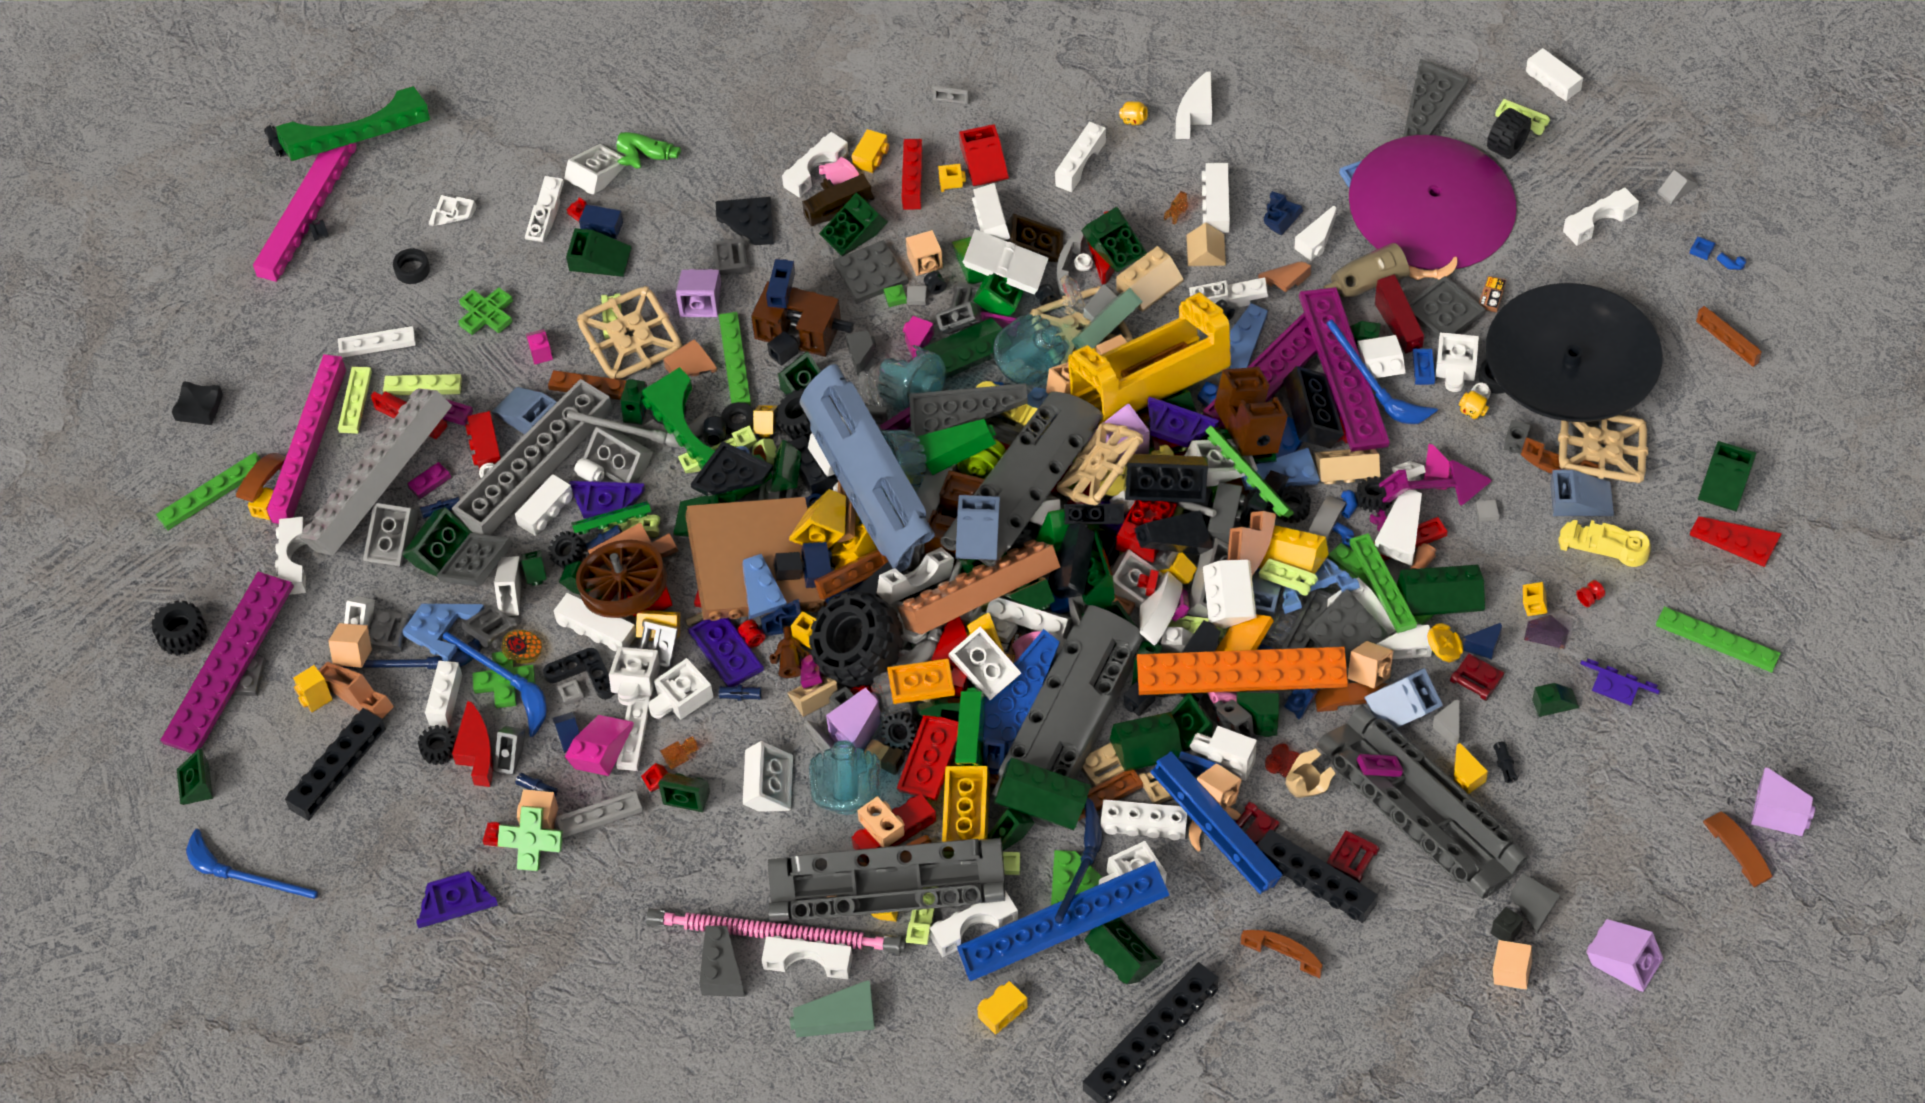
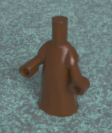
[770,626,809,678]

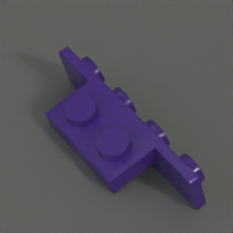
[1580,658,1661,706]

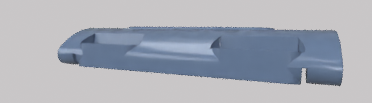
[799,364,935,572]

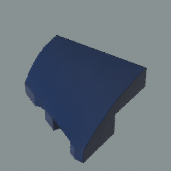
[1264,191,1303,236]
[761,599,801,636]

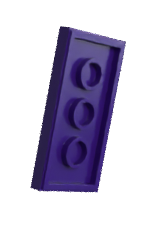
[688,618,764,687]

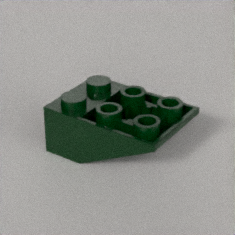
[819,193,888,256]
[1081,207,1147,272]
[566,228,632,277]
[1698,441,1757,512]
[673,493,737,537]

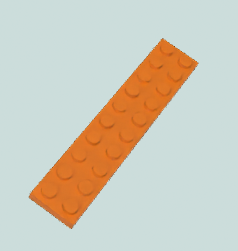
[1137,647,1348,695]

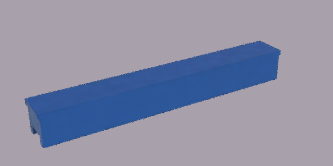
[1150,752,1283,894]

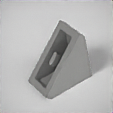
[1658,170,1698,204]
[1433,700,1459,746]

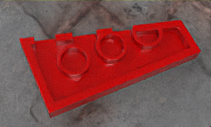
[1690,516,1782,567]

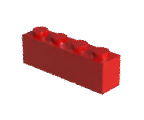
[901,139,923,210]
[851,794,936,864]

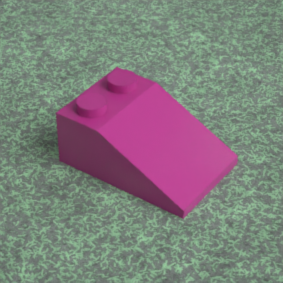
[565,715,634,776]

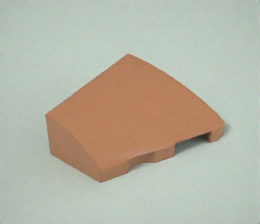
[1258,262,1311,292]
[663,340,717,376]

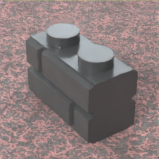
[936,301,982,334]

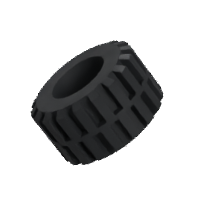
[1487,108,1531,159]
[775,388,812,440]
[152,600,207,656]

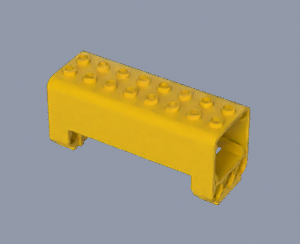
[1068,292,1231,426]

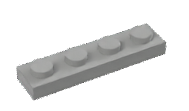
[556,791,643,838]

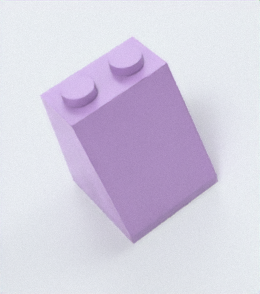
[676,269,721,317]
[1088,404,1150,462]
[826,688,881,764]
[1751,768,1815,836]
[1587,919,1663,992]

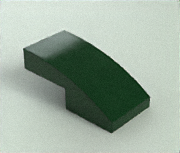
[917,698,960,717]

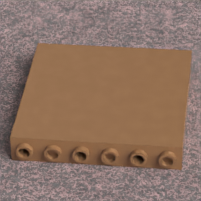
[686,497,825,621]

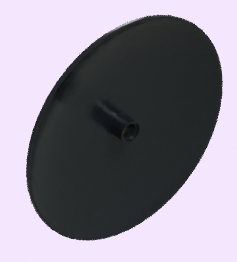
[1485,283,1663,422]

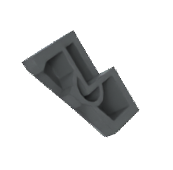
[1510,873,1560,933]

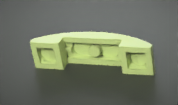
[678,426,757,473]
[906,886,938,945]

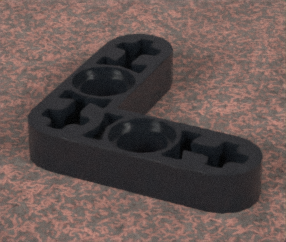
[543,648,614,700]

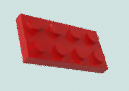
[896,715,958,801]

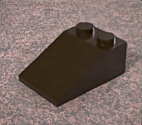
[1004,214,1063,262]

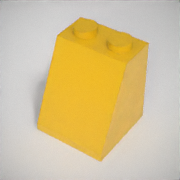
[789,489,846,549]

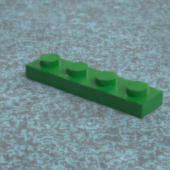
[571,501,651,535]

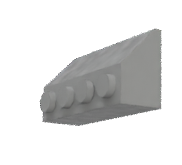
[1188,538,1229,618]

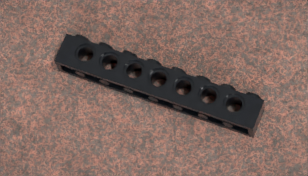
[1083,962,1219,1103]

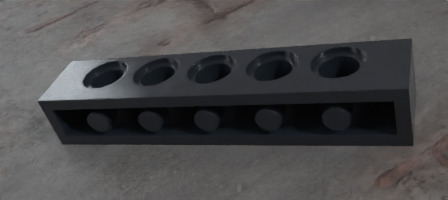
[285,708,386,821]
[1257,829,1378,923]

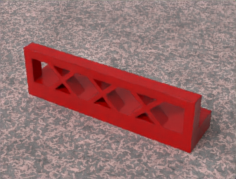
[371,391,448,440]

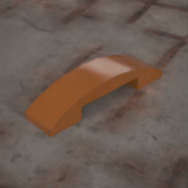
[1521,437,1598,477]
[236,453,286,503]
[1315,682,1388,712]
[1703,811,1772,888]
[1241,930,1323,979]

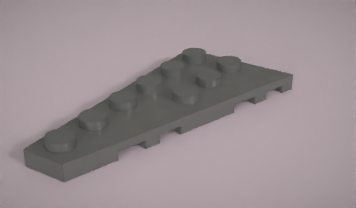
[1403,59,1469,137]
[909,383,1028,446]

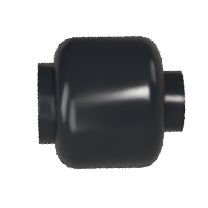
[702,416,728,445]

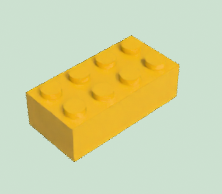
[942,766,990,851]

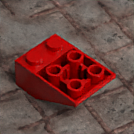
[959,124,1009,187]
[1116,500,1177,563]

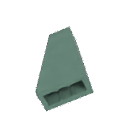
[1071,288,1143,350]
[790,980,875,1038]

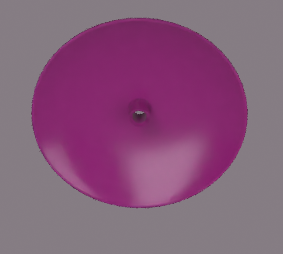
[1349,135,1516,270]

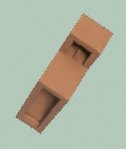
[1227,511,1276,576]
[588,522,679,564]
[318,662,394,719]

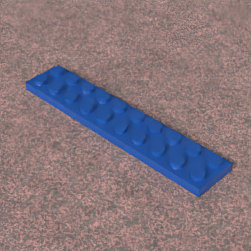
[957,861,1169,981]

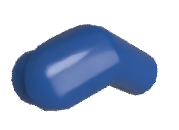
[1341,490,1358,518]
[1333,522,1355,547]

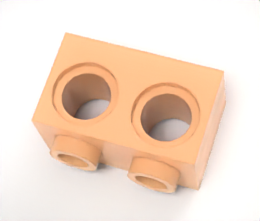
[857,796,905,847]

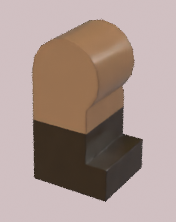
[862,740,904,775]

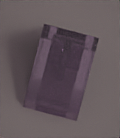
[1524,615,1569,649]

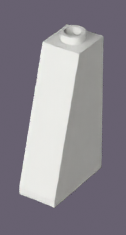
[1375,489,1422,566]

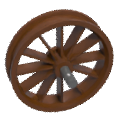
[576,540,667,618]

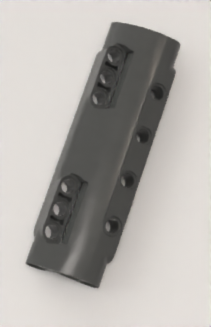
[940,392,1103,567]
[990,605,1144,827]
[1317,705,1530,899]
[768,838,1005,922]

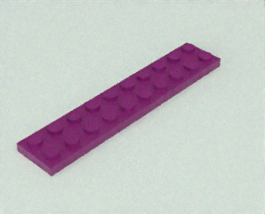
[1299,287,1390,452]
[1202,313,1348,429]
[160,571,294,754]

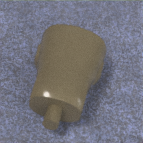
[1324,243,1410,298]

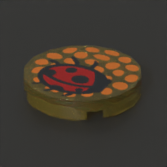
[501,630,542,664]

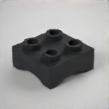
[172,381,223,425]

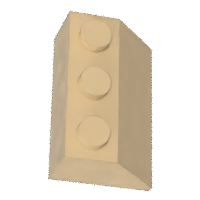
[1116,246,1184,312]
[1315,449,1380,484]

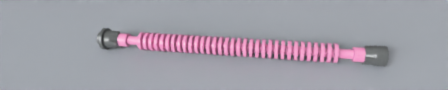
[646,908,906,956]

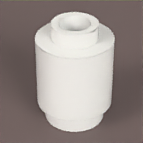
[575,458,605,482]

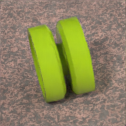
[957,439,1006,479]

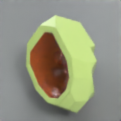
[752,438,777,466]

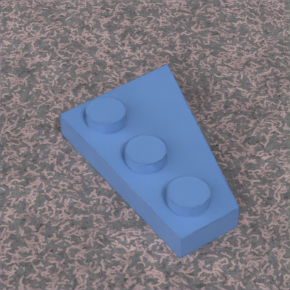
[742,554,787,619]

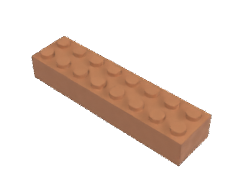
[897,540,1060,634]

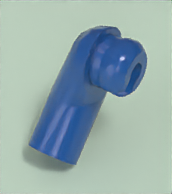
[1717,252,1746,270]

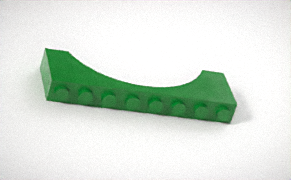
[275,86,430,161]
[642,367,772,501]

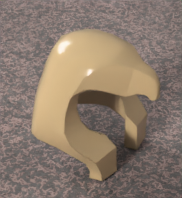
[1285,748,1336,798]

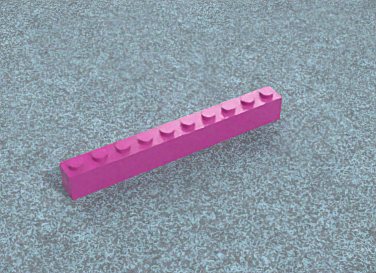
[253,143,357,282]
[267,354,346,524]

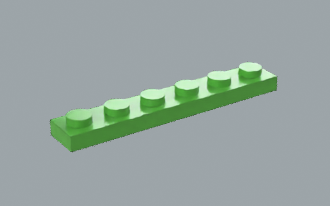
[719,312,751,406]
[1205,426,1294,518]
[156,452,261,531]
[1350,533,1417,634]
[1328,543,1434,625]
[1656,606,1781,673]

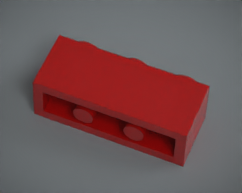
[465,411,501,470]

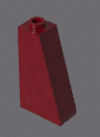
[1375,274,1424,354]

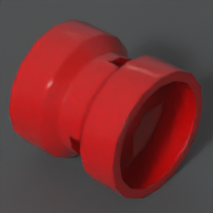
[1576,580,1605,607]
[738,619,765,648]

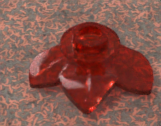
[1265,743,1300,778]

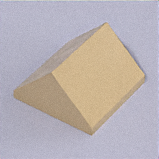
[1187,223,1226,266]
[787,674,838,717]

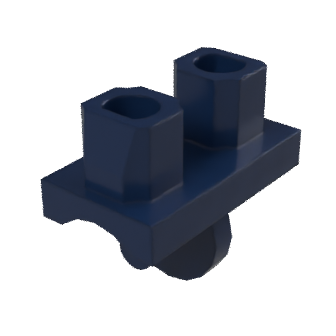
[1284,688,1319,720]

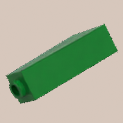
[916,419,997,475]
[955,688,985,766]

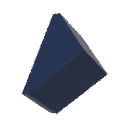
[1462,623,1502,660]
[552,712,580,753]
[983,738,1009,775]

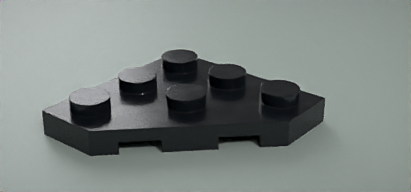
[715,197,774,246]
[691,441,773,496]

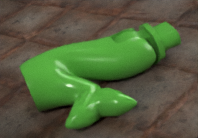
[617,132,681,169]

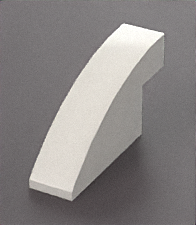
[1175,72,1212,139]
[1139,571,1182,645]

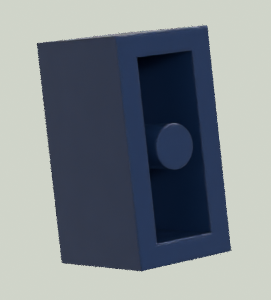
[579,204,623,239]
[800,542,834,588]

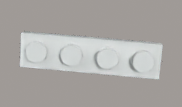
[338,326,416,358]
[616,695,651,771]

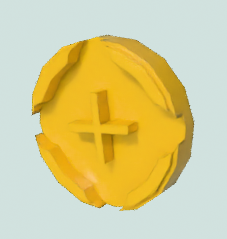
[1427,623,1463,662]

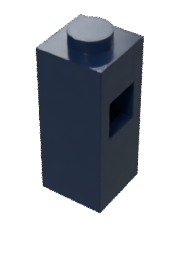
[766,259,795,309]

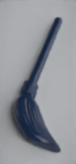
[341,638,482,670]
[1055,798,1102,922]

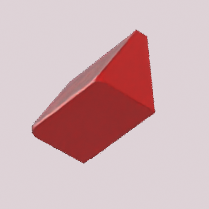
[641,763,668,792]

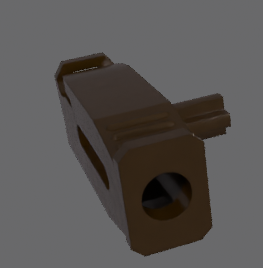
[802,174,875,227]

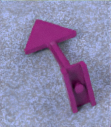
[1379,460,1491,506]

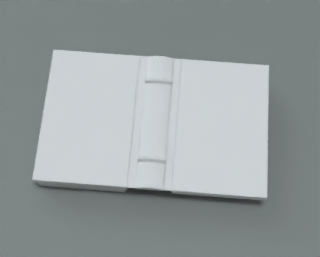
[963,229,1048,295]

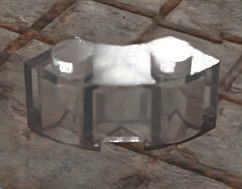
[871,671,912,728]

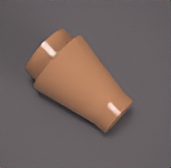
[1411,543,1436,569]

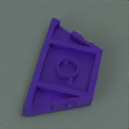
[1148,397,1219,448]
[569,481,645,518]
[416,871,498,929]

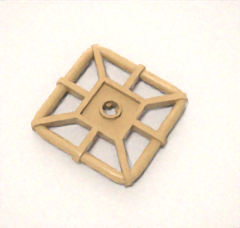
[577,286,683,379]
[1030,286,1133,366]
[1558,415,1648,483]
[1056,422,1144,506]

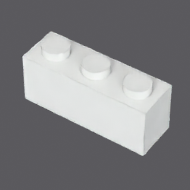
[1526,48,1583,101]
[515,474,573,536]
[425,661,463,727]

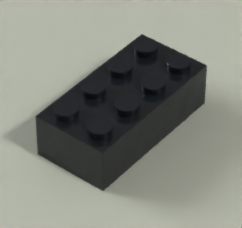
[1283,366,1344,449]
[1124,454,1208,503]

